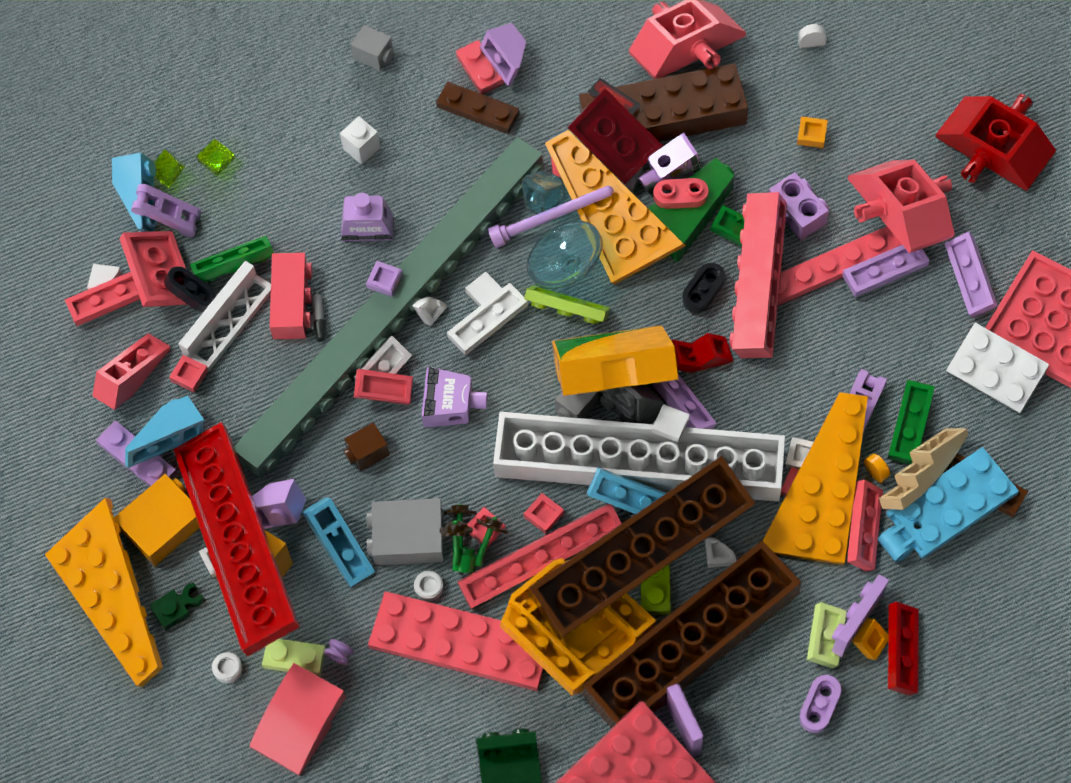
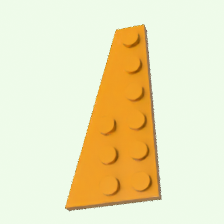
[545,130,686,285]
[763,392,868,565]
[45,498,163,687]

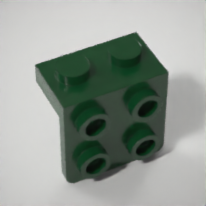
[476,728,542,783]

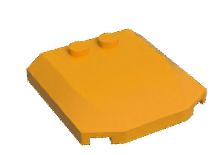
[500,558,656,696]

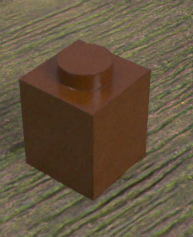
[343,422,390,472]

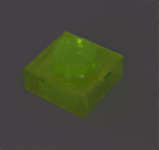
[196,138,235,176]
[154,149,185,188]

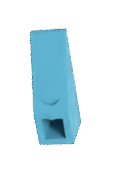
[112,153,157,232]

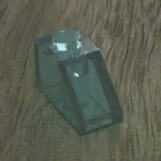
[522,170,565,214]

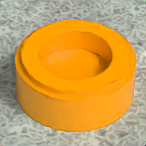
[864,454,890,483]

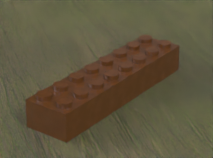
[526,456,756,640]
[582,541,801,729]

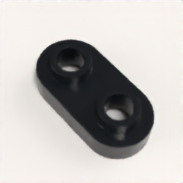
[682,263,725,313]
[164,266,216,312]

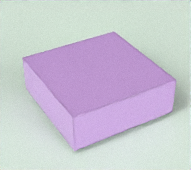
[366,261,403,297]

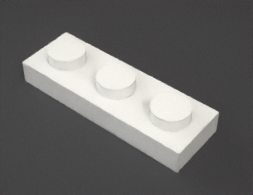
[447,283,528,356]

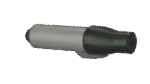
[311,292,326,342]

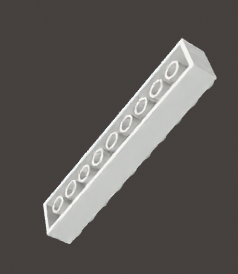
[493,412,785,502]

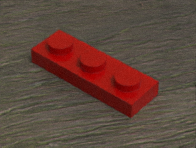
[888,602,919,696]

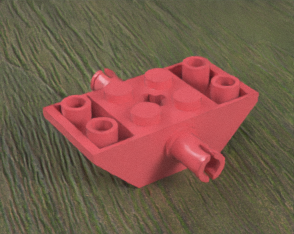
[629,0,746,79]
[848,160,955,253]

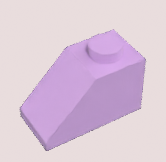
[480,23,526,86]

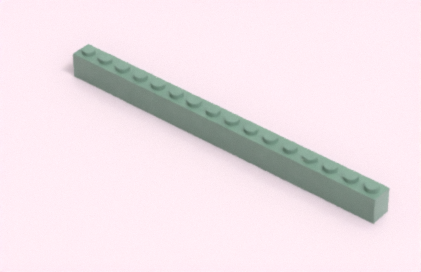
[233,137,544,479]

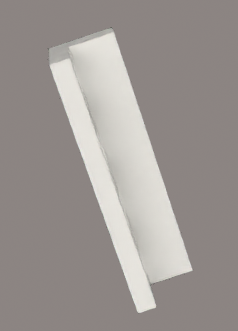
[178,261,271,371]

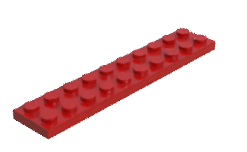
[173,422,300,657]

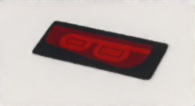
[588,78,640,114]

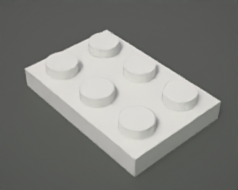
[946,323,1050,414]

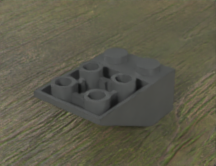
[600,384,663,424]

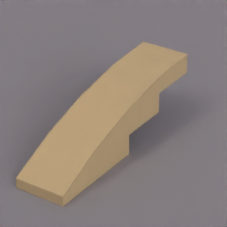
[879,428,968,510]

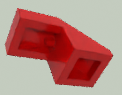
[671,333,733,373]

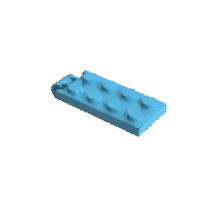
[877,447,1019,563]

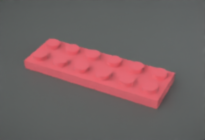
[368,591,544,691]

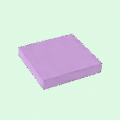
[667,684,703,758]

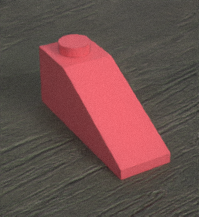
[93,333,170,410]

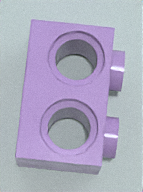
[769,172,829,240]

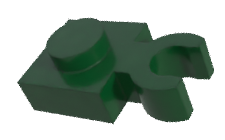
[149,582,205,631]

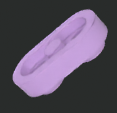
[799,675,841,733]

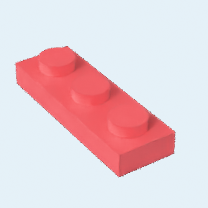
[65,272,140,327]
[847,480,883,572]

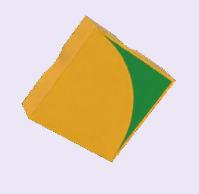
[552,325,678,396]

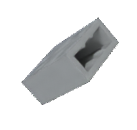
[366,498,444,566]

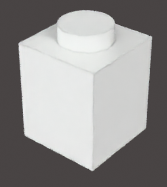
[340,116,381,165]

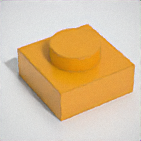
[797,116,828,148]
[852,618,888,661]

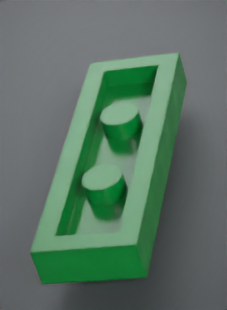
[190,236,274,283]
[887,380,935,465]

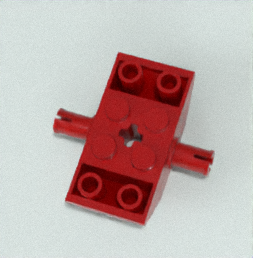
[935,94,1056,191]

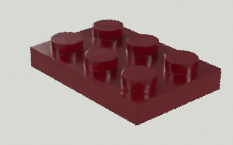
[567,88,663,184]

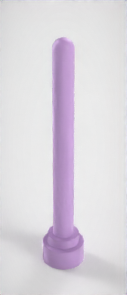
[488,186,614,248]

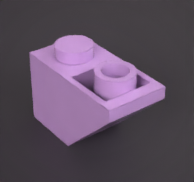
[252,479,306,529]

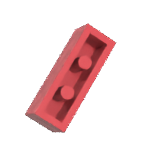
[270,253,313,339]

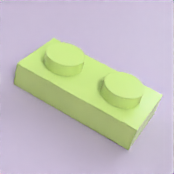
[807,602,846,668]
[262,639,326,677]

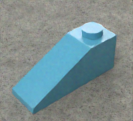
[125,395,204,468]
[302,497,375,587]

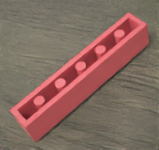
[730,192,787,358]

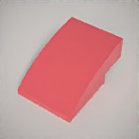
[249,663,346,776]

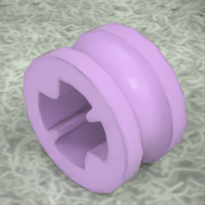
[323,639,354,665]

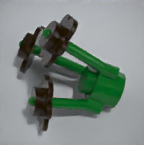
[439,503,508,573]

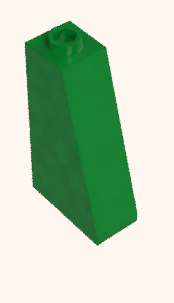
[648,158,734,262]

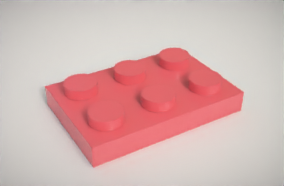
[120,231,188,307]

